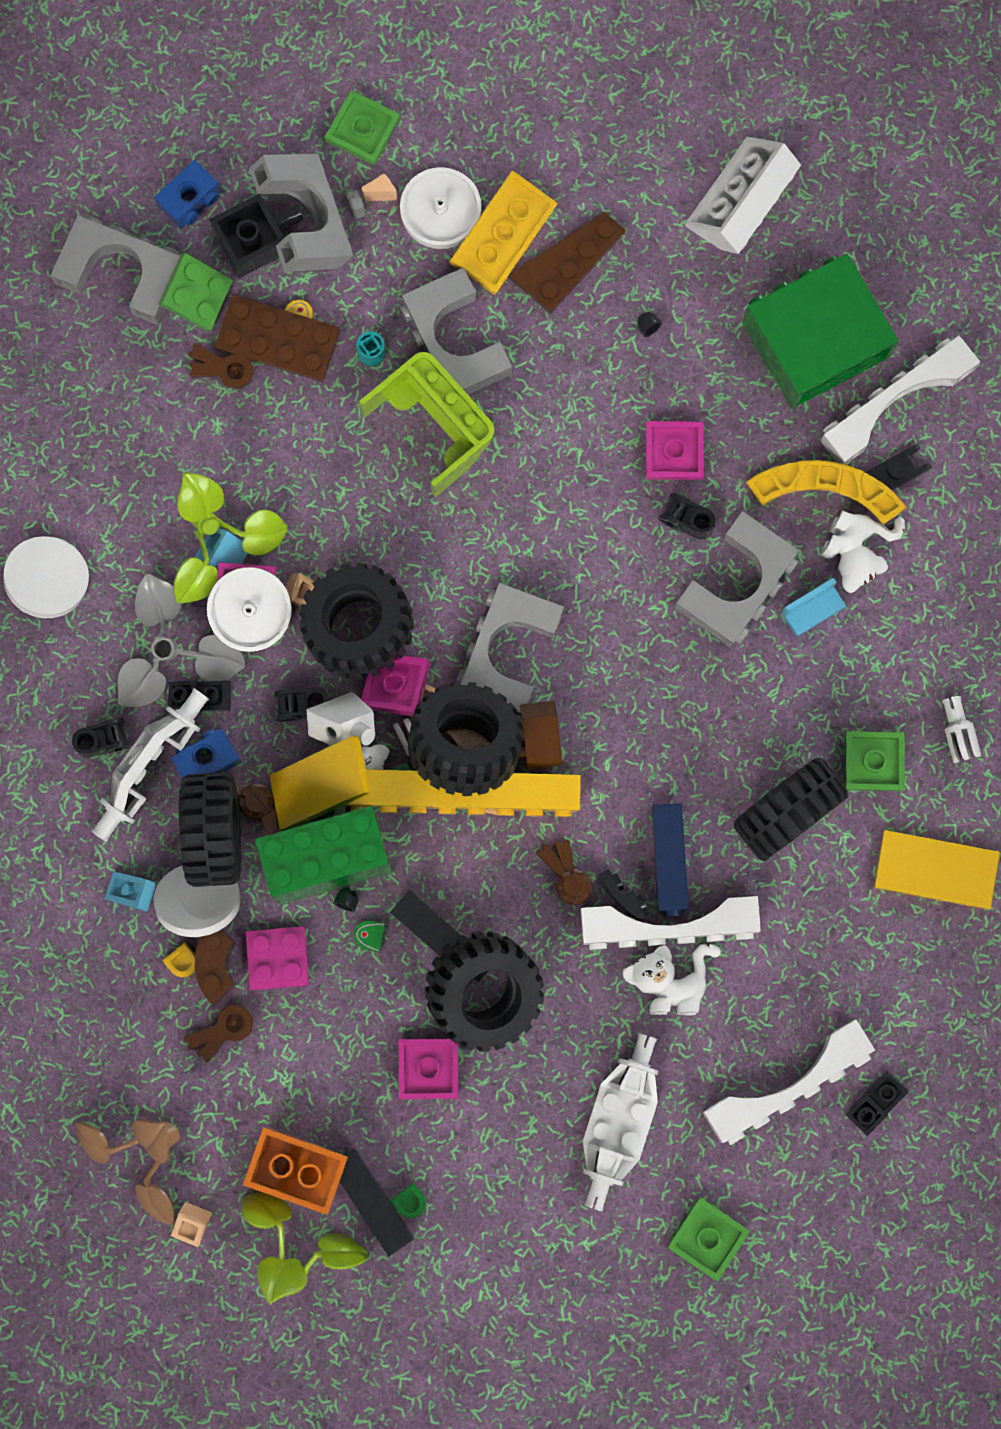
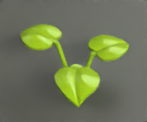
[173,472,287,603]
[241,1193,369,1304]

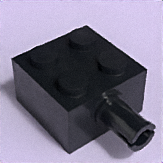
[209,194,304,278]

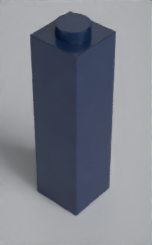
[651,803,689,917]

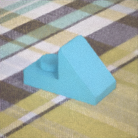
[104,871,156,912]

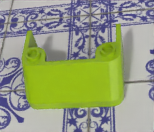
[359,352,494,498]

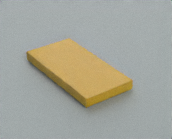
[449,170,558,295]
[269,736,370,831]
[873,830,1000,910]

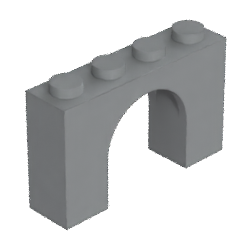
[249,154,353,272]
[50,215,181,325]
[400,267,512,395]
[675,511,799,648]
[456,583,564,716]

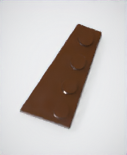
[509,212,626,314]

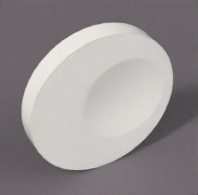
[400,168,481,249]
[3,536,89,618]
[207,567,292,652]
[154,866,241,937]

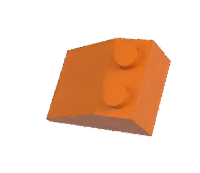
[243,1127,348,1215]

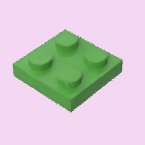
[325,90,401,166]
[159,253,233,331]
[845,731,905,792]
[667,1197,750,1282]

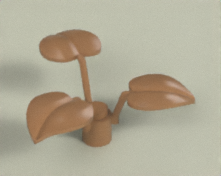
[75,1119,180,1225]

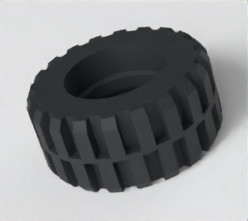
[299,563,414,679]
[408,682,524,796]
[734,757,848,861]
[178,772,241,887]
[425,931,544,1052]

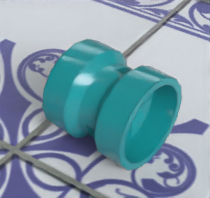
[356,331,386,367]

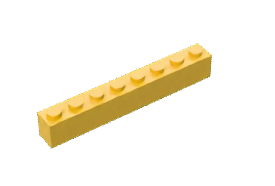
[343,769,581,817]

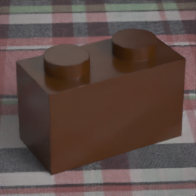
[520,700,562,769]

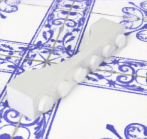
[820,336,980,464]
[580,896,761,950]
[702,1020,875,1145]

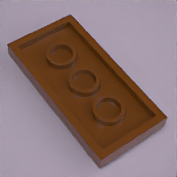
[215,294,341,383]

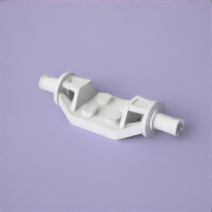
[91,688,209,842]
[583,1033,659,1212]

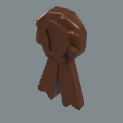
[188,343,254,390]
[238,784,300,836]
[536,840,593,906]
[184,1005,253,1063]

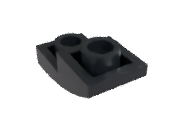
[168,680,231,711]
[598,869,648,921]
[846,1070,909,1136]

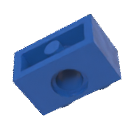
[154,160,221,230]
[171,728,242,778]

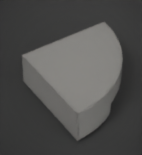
[346,189,365,219]

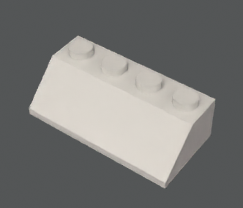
[684,137,801,254]

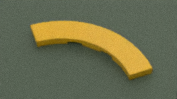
[746,460,907,525]

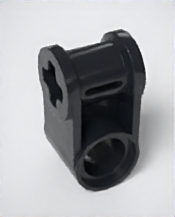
[658,493,715,540]
[274,687,330,722]
[72,718,131,758]

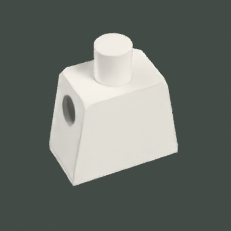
[307,692,375,746]

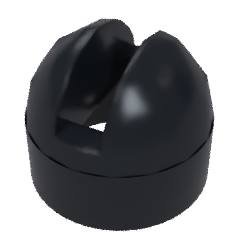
[637,312,662,337]
[333,887,359,912]

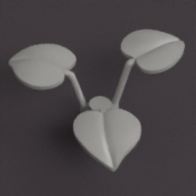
[117,574,246,707]

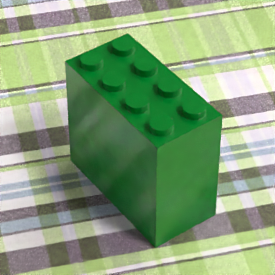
[742,253,899,409]
[255,806,393,905]

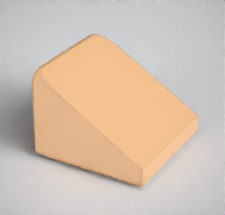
[361,174,397,201]
[286,573,314,607]
[171,1202,212,1247]

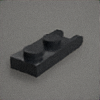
[865,444,932,491]

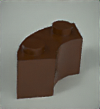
[195,929,236,1006]

